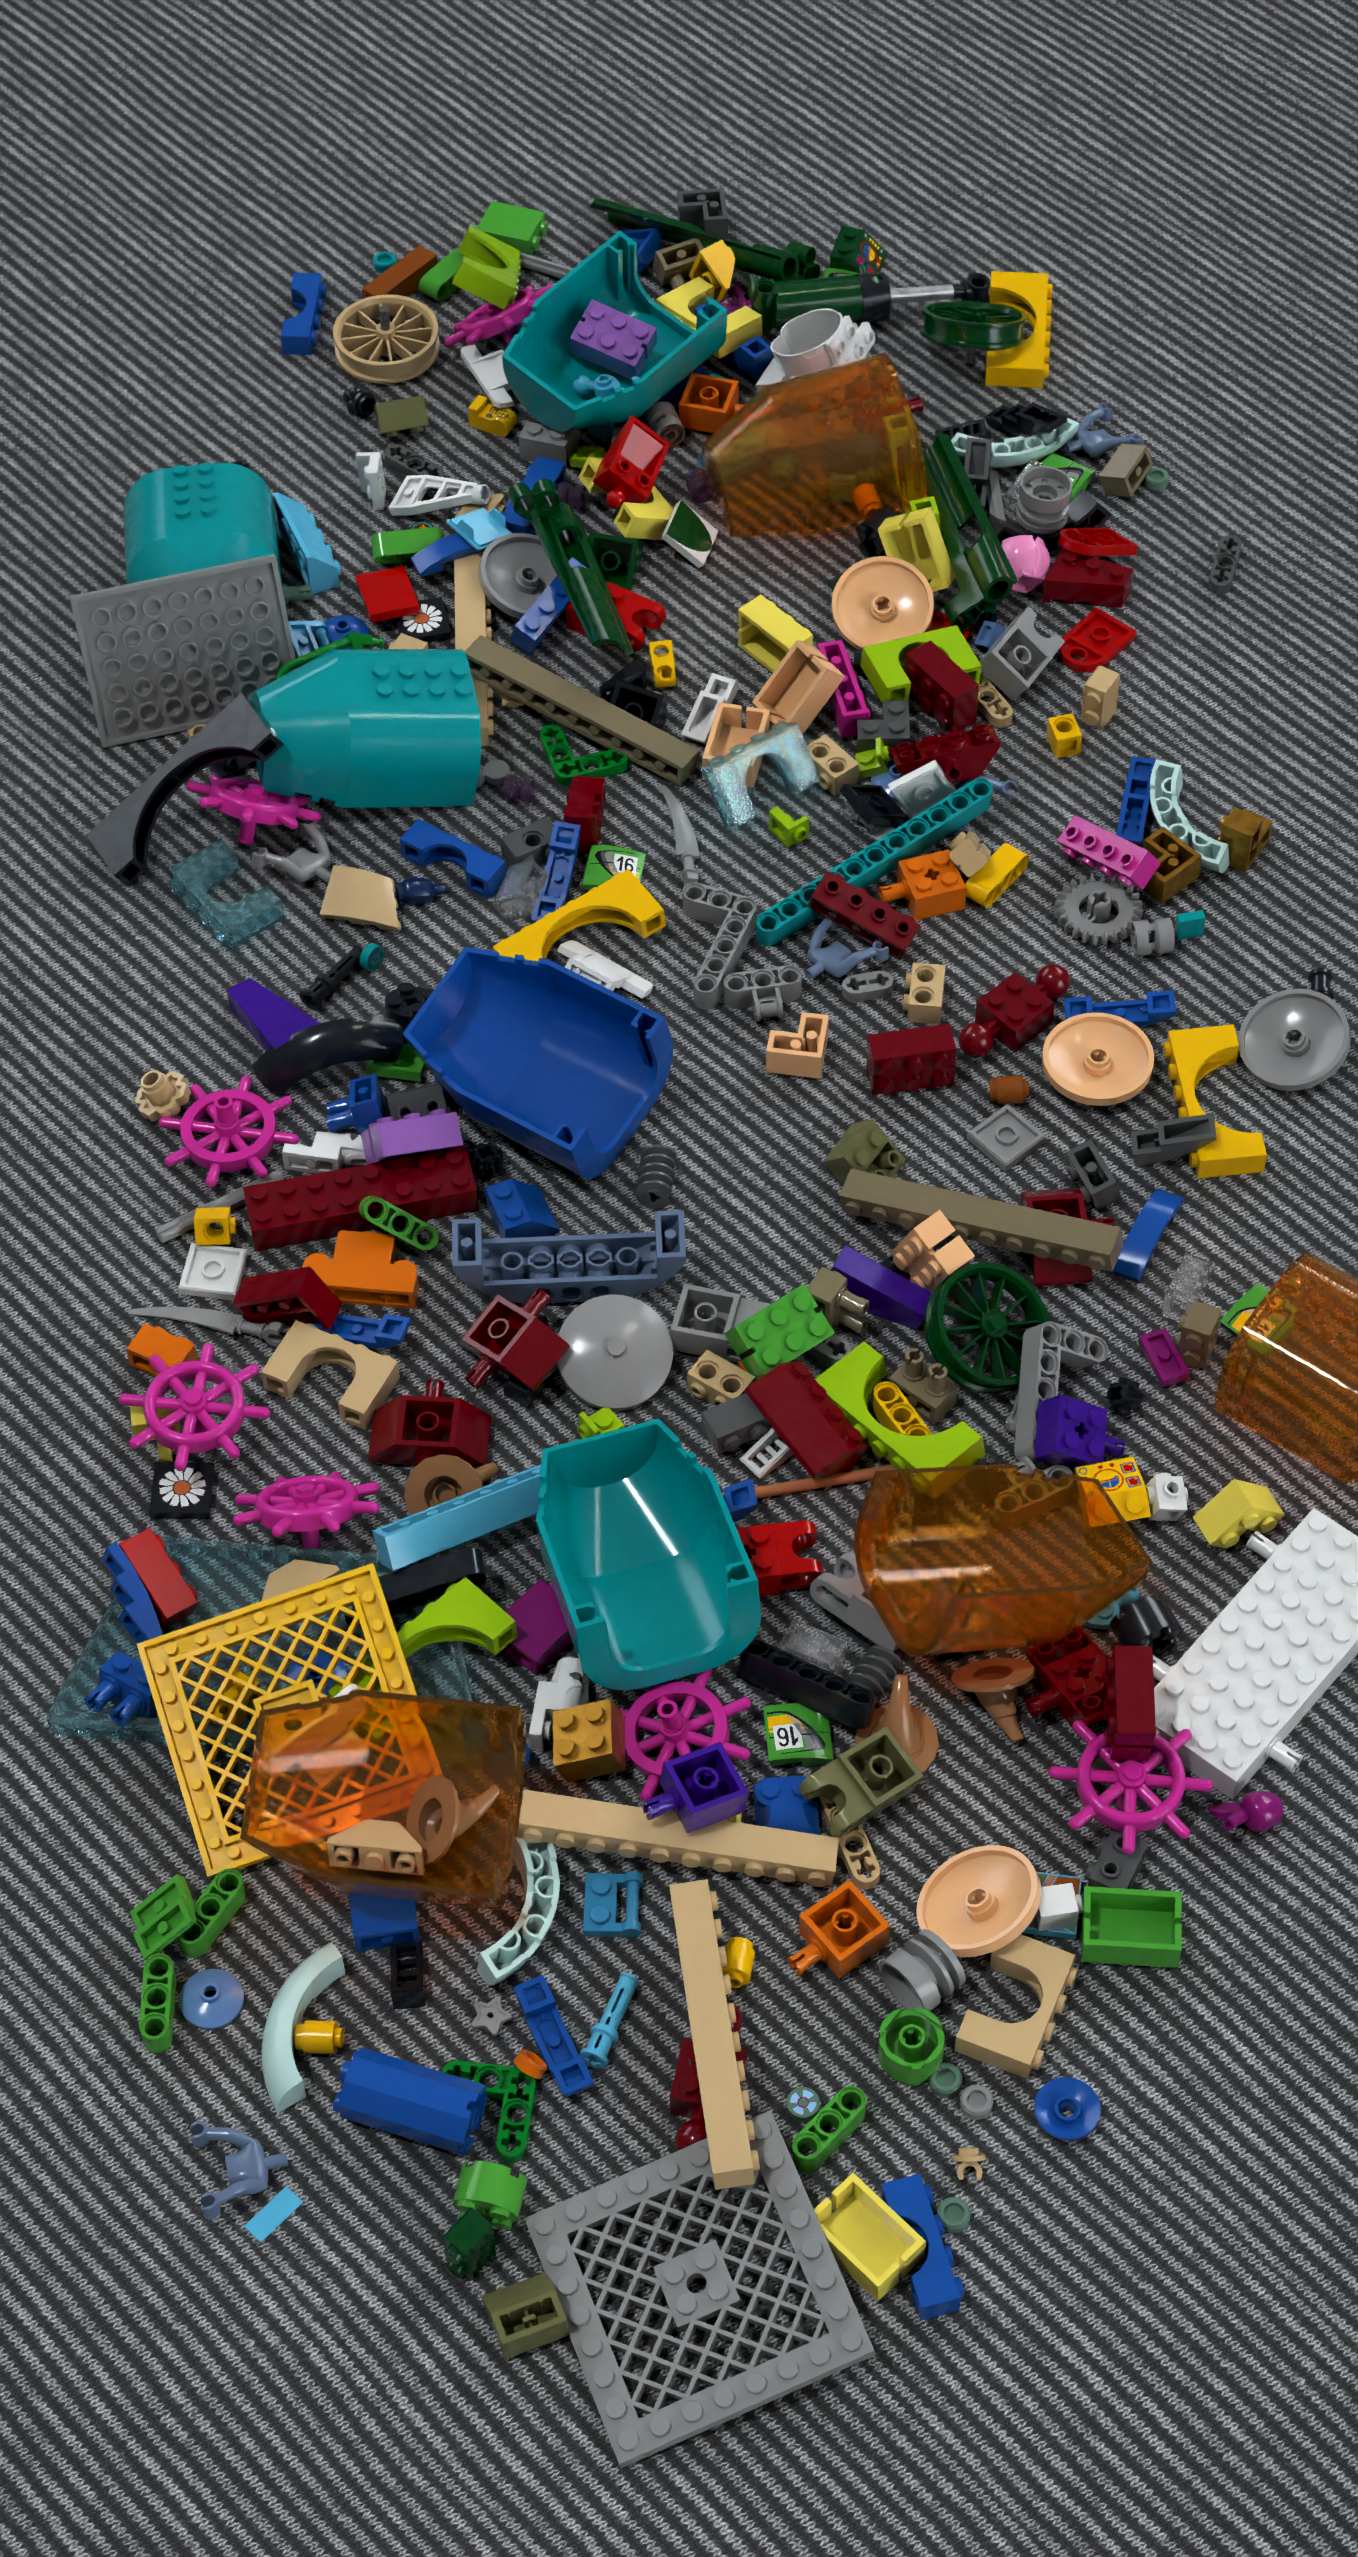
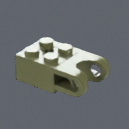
[797,1726,924,1838]

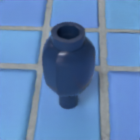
[396,878,445,905]

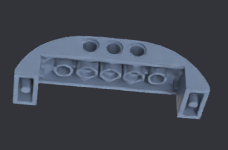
[452,1210,686,1303]

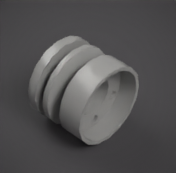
[1016,466,1073,534]
[879,1929,966,2011]

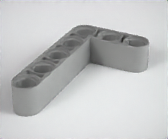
[682,882,757,1010]
[1014,1321,1109,1464]

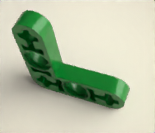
[540,725,628,787]
[442,2060,536,2163]

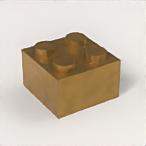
[552,1698,626,1783]

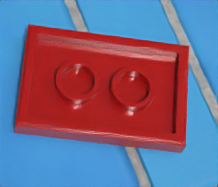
[355,566,420,623]

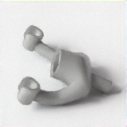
[252,820,332,883]

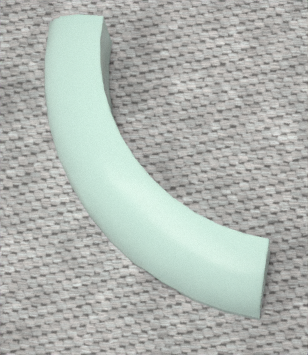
[951,418,1079,468]
[1150,759,1230,873]
[477,1836,560,1985]
[261,1942,345,2113]

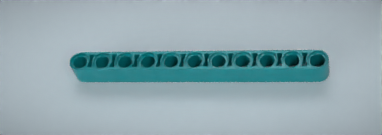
[756,778,993,946]

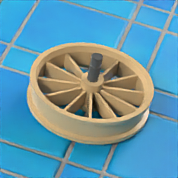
[333,295,440,384]

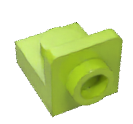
[568,445,606,468]
[855,737,892,779]
[769,806,809,848]
[577,1407,624,1439]

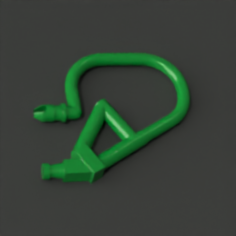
[275,631,384,680]

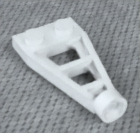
[389,475,490,516]

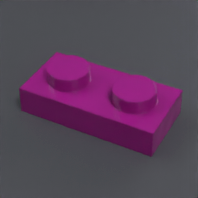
[1138,1328,1190,1388]

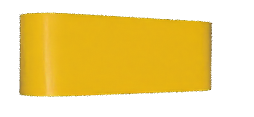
[965,843,1030,908]
[873,1381,931,1436]

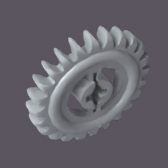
[1055,873,1143,945]

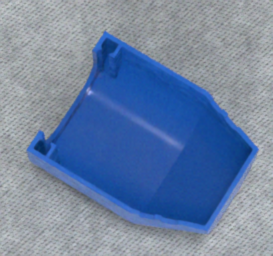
[403,947,673,1179]

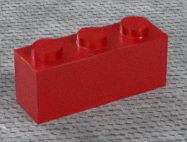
[119,1528,198,1630]

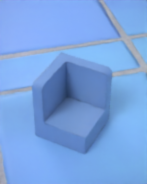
[974,620,1006,649]

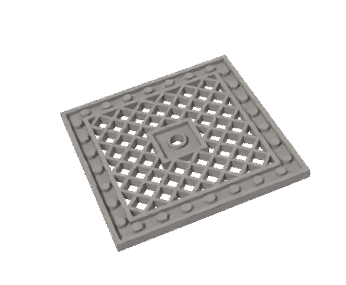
[524,2110,876,2468]

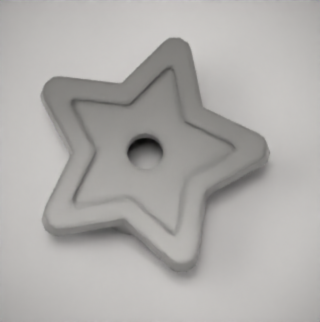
[471,1996,513,2036]

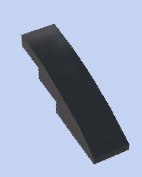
[985,402,1067,435]

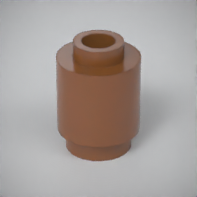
[989,1075,1029,1104]

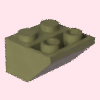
[823,1119,906,1184]
[481,2273,569,2360]

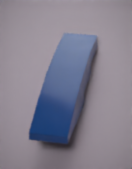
[1116,756,1156,845]
[101,1542,162,1644]

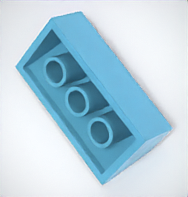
[273,492,342,595]

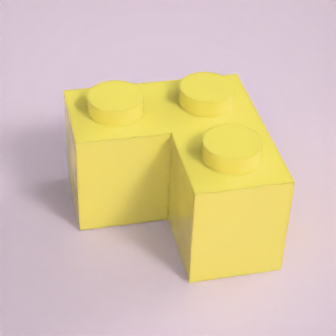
[1193,1479,1285,1549]

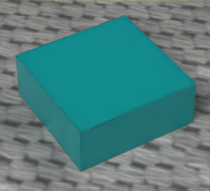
[1174,910,1206,940]

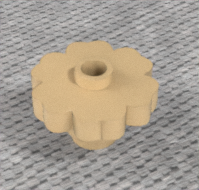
[135,1070,191,1122]

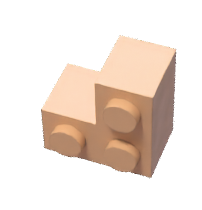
[766,1012,829,1079]

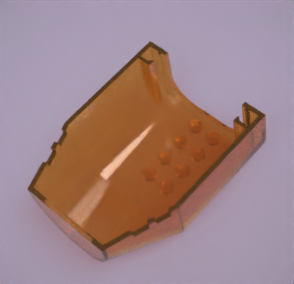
[702,352,927,537]
[1214,1252,1358,1483]
[855,1463,1153,1656]
[240,1690,526,1910]

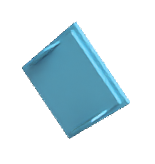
[446,508,512,551]

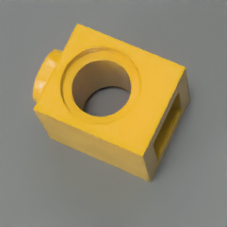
[1046,713,1082,758]
[194,1207,237,1245]

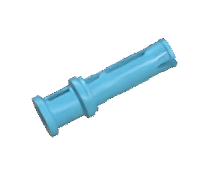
[579,1973,639,2069]

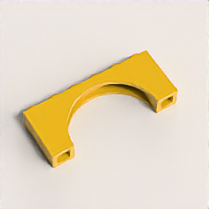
[985,271,1053,388]
[493,869,666,961]
[1163,1024,1267,1179]

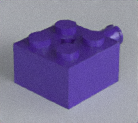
[1034,1395,1125,1471]
[642,1742,749,1834]

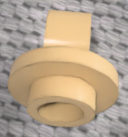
[952,2147,986,2180]

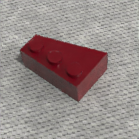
[1042,548,1133,608]
[564,776,606,853]
[232,1266,342,1329]

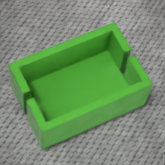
[724,1284,835,1381]
[1081,1886,1182,1968]

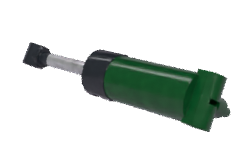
[747,266,990,331]

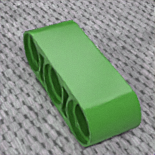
[418,248,467,302]
[371,527,444,564]
[359,1196,439,1251]
[177,1869,246,1958]
[139,1953,177,2053]
[792,2086,866,2173]

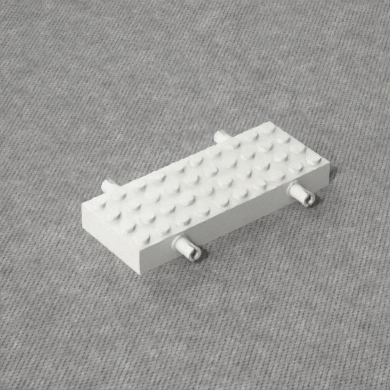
[1153,1508,1358,1800]

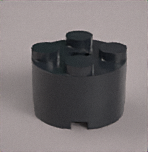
[856,507,899,557]
[385,983,434,1044]
[1109,1595,1181,1652]

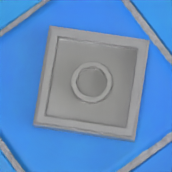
[967,1104,1046,1172]

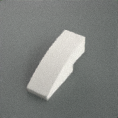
[681,673,739,744]

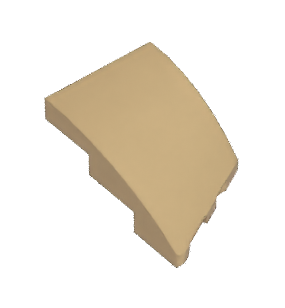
[320,865,401,930]

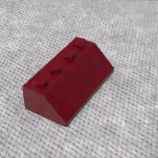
[744,1361,869,1478]

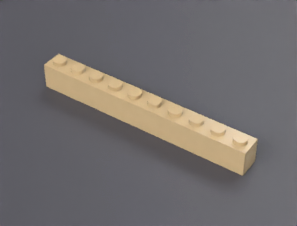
[454,551,494,746]
[516,1789,839,1887]
[669,1879,760,2190]

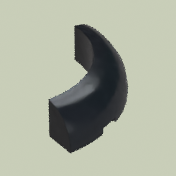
[988,490,1112,556]
[252,1017,404,1096]

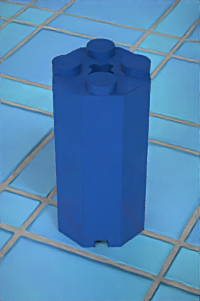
[333,2048,487,2155]

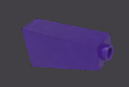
[227,978,320,1052]
[831,1245,931,1330]

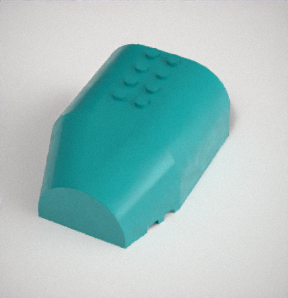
[502,230,727,431]
[123,462,283,590]
[250,649,481,808]
[536,1419,761,1690]

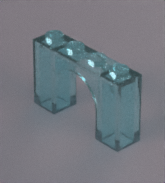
[701,721,821,827]
[168,839,285,949]

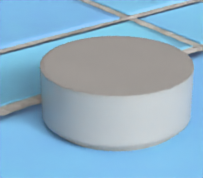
[483,760,510,785]
[960,2085,993,2120]

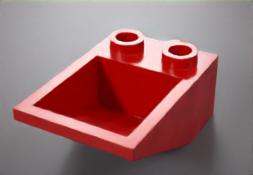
[592,415,670,509]

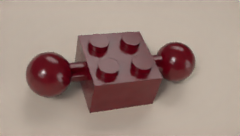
[958,964,1070,1058]
[670,2001,747,2151]

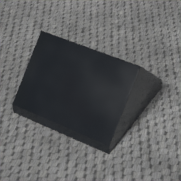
[610,680,666,730]

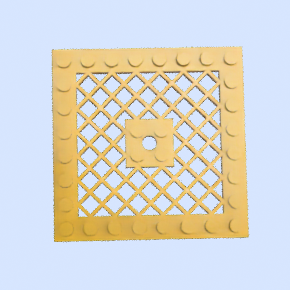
[136,1563,444,1879]

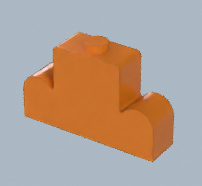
[302,1230,419,1309]

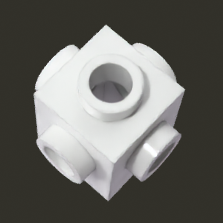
[1145,1473,1188,1521]

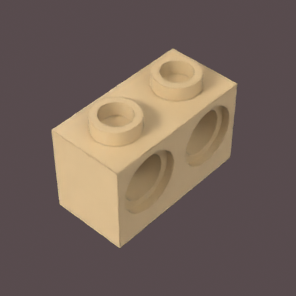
[801,734,859,796]
[903,962,946,1024]
[687,1350,755,1406]

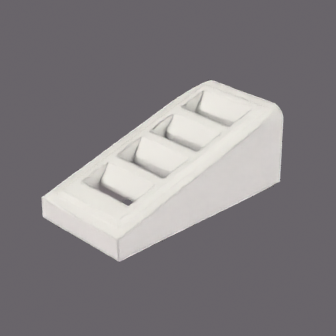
[739,1427,794,1480]

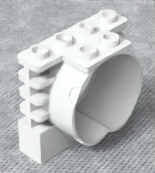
[755,308,875,405]

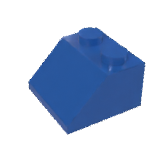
[485,1179,560,1238]

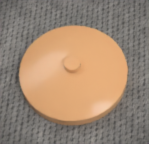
[832,556,934,651]
[1042,1013,1154,1106]
[916,1845,1042,1957]

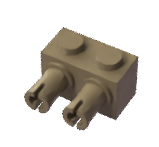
[652,238,704,290]
[807,1267,870,1334]
[889,1348,958,1425]

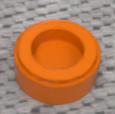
[514,2050,547,2079]

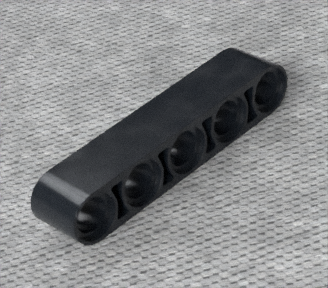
[344,1547,487,1626]
[738,1639,875,1729]

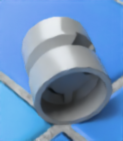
[645,401,686,448]
[1130,917,1175,956]

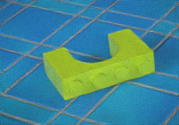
[860,625,982,702]

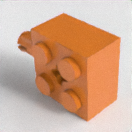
[679,373,758,435]
[878,849,966,921]
[787,1879,890,1979]

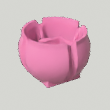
[1002,535,1050,594]

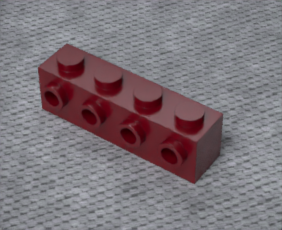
[807,871,920,960]

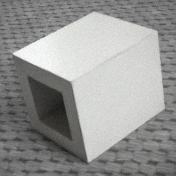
[1035,1883,1083,1931]

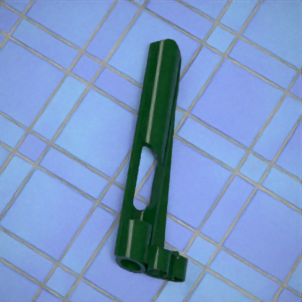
[590,197,820,281]
[916,433,1018,631]
[508,479,634,658]

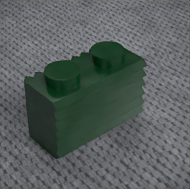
[443,2207,496,2281]

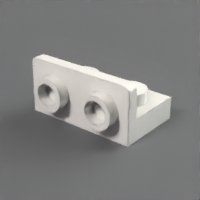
[356,452,386,510]

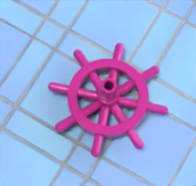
[445,284,554,347]
[186,774,321,844]
[158,1075,299,1187]
[119,1343,270,1471]
[233,1471,380,1552]
[619,1669,751,1801]
[1048,1720,1214,1855]

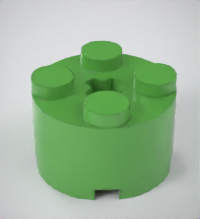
[878,2007,945,2086]
[453,2161,528,2230]

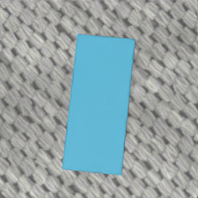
[244,2186,303,2242]

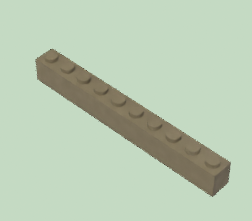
[464,635,699,786]
[839,1169,1124,1272]

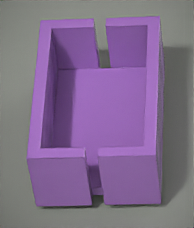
[570,299,657,380]
[361,1109,463,1164]

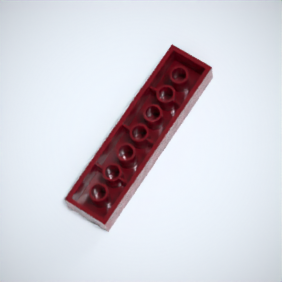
[243,1146,479,1252]

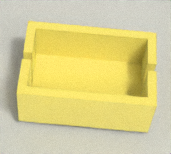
[878,507,956,592]
[738,594,813,673]
[814,2173,926,2302]

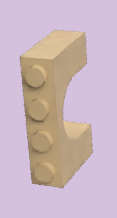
[261,1320,400,1430]
[955,1934,1078,2079]

